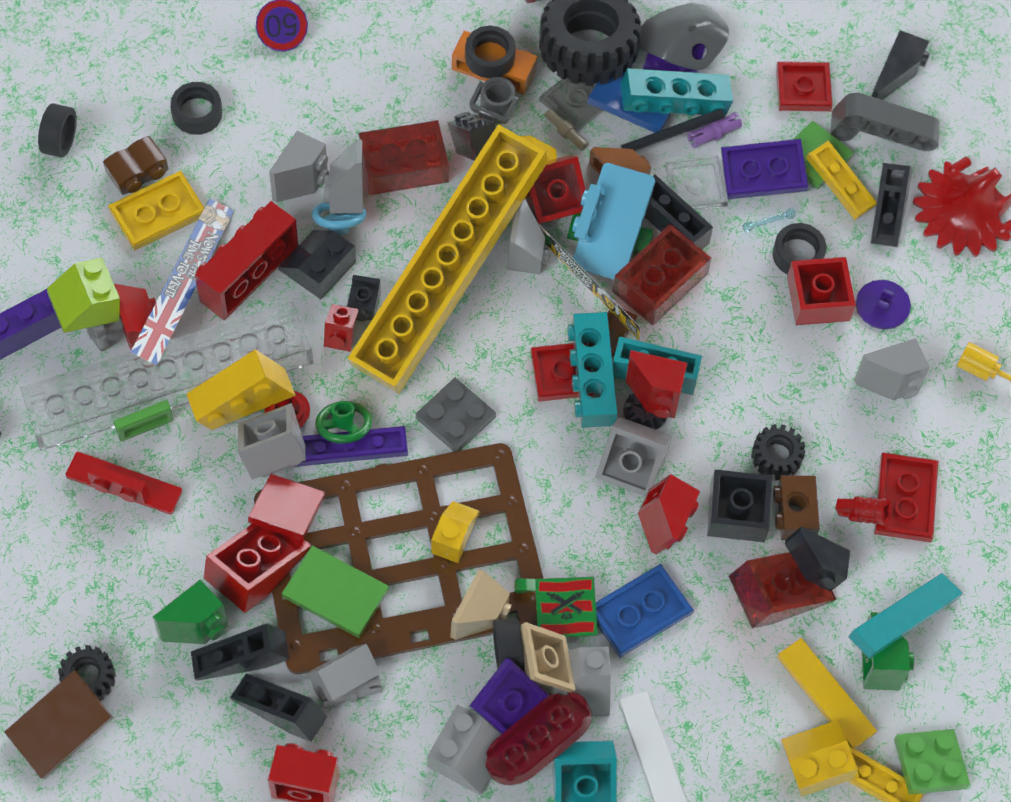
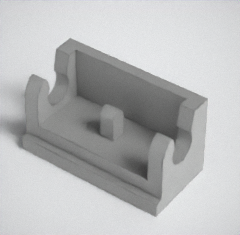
[306,644,381,702]

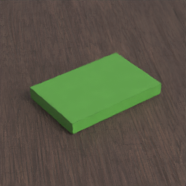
[282,546,389,638]

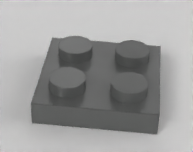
[416,377,496,452]

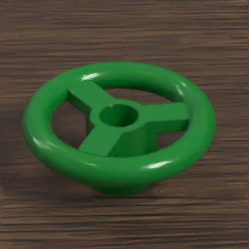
[315,401,373,443]

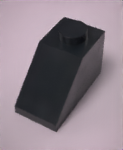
[785,526,850,592]

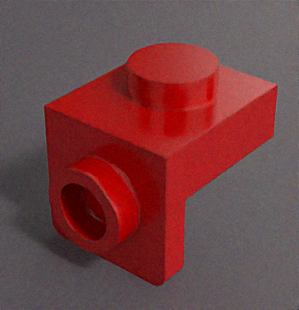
[323,304,358,352]

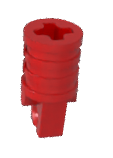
[835,496,891,525]

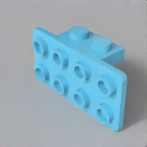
[572,163,655,281]

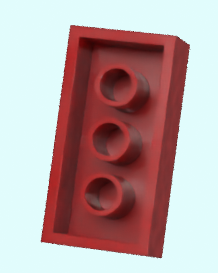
[195,201,299,321]

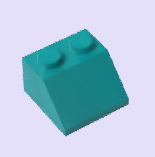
[552,740,617,802]

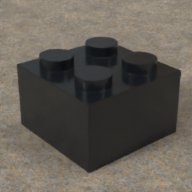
[707,469,773,543]

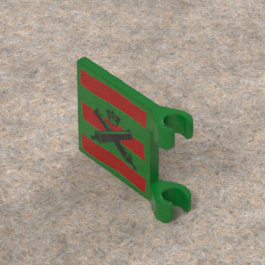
[514,576,598,638]

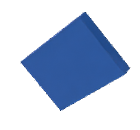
[587,72,672,133]
[596,564,694,658]

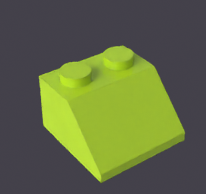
[47,257,120,333]

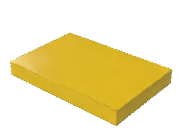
[108,170,205,251]

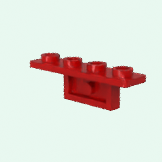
[65,452,183,515]

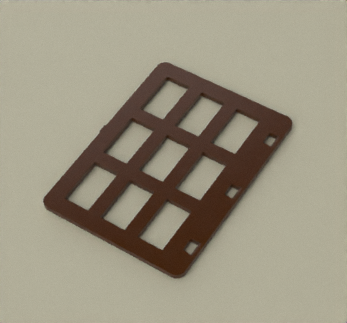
[254,443,544,675]

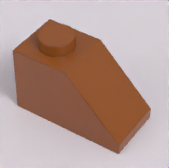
[589,147,651,175]

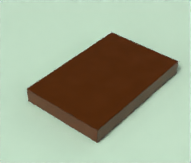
[4,671,114,779]

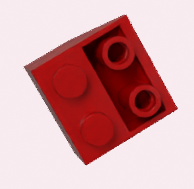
[638,474,700,555]

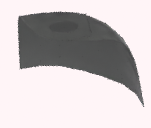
[639,3,729,70]

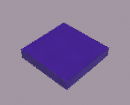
[469,658,550,734]

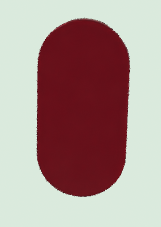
[485,692,592,785]

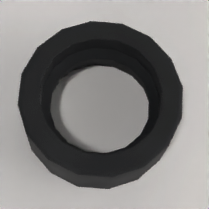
[465,25,516,78]
[170,82,222,135]
[38,103,77,158]
[772,223,827,275]
[493,618,524,671]

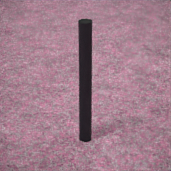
[620,108,725,151]

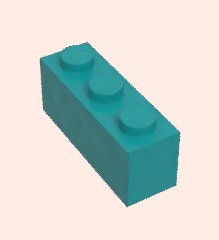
[612,337,702,395]

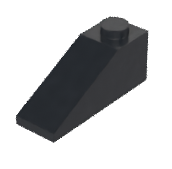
[871,30,930,100]
[870,163,912,247]
[191,623,290,681]
[230,673,327,742]

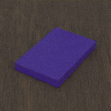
[721,139,808,200]

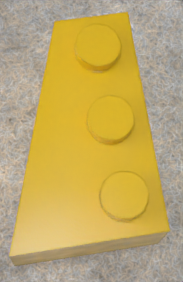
[186,349,296,430]

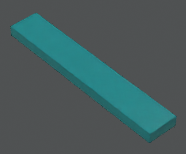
[848,573,963,658]

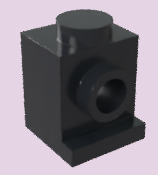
[347,275,381,321]

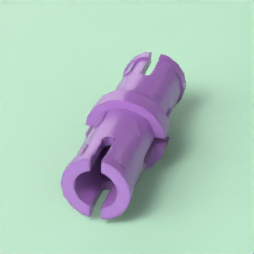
[687,112,742,148]

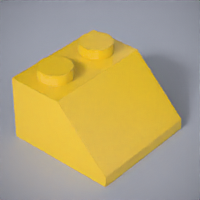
[781,720,859,797]

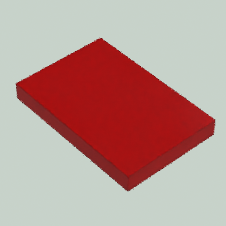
[874,452,939,543]

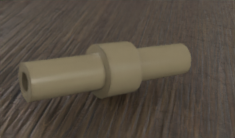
[544,108,589,151]

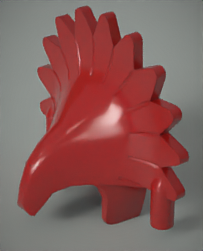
[913,156,1011,257]

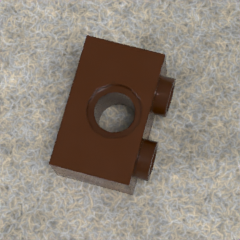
[773,476,820,540]

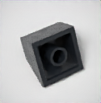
[278,230,356,300]

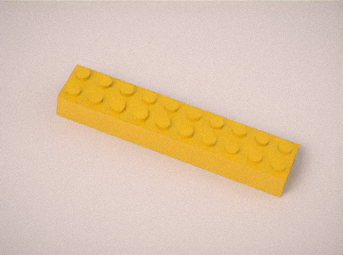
[347,124,548,394]

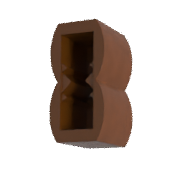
[103,136,169,195]

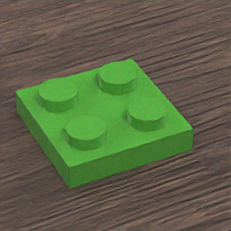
[894,729,970,795]

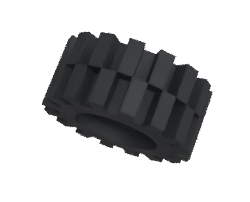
[751,424,806,480]
[58,645,116,701]

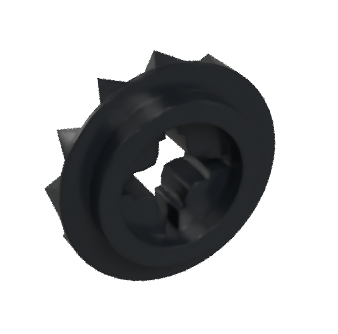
[623,393,667,430]

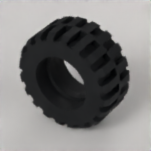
[539,0,641,86]

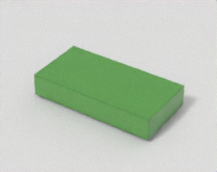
[113,400,174,442]

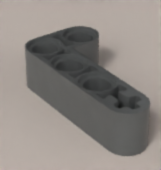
[830,93,939,151]

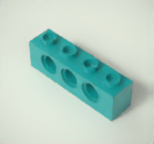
[620,68,733,116]
[567,312,617,428]

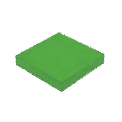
[792,121,853,189]

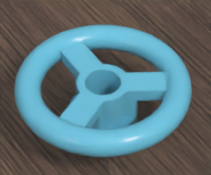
[311,203,366,235]

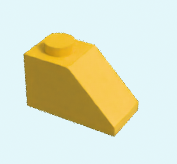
[431,501,479,563]

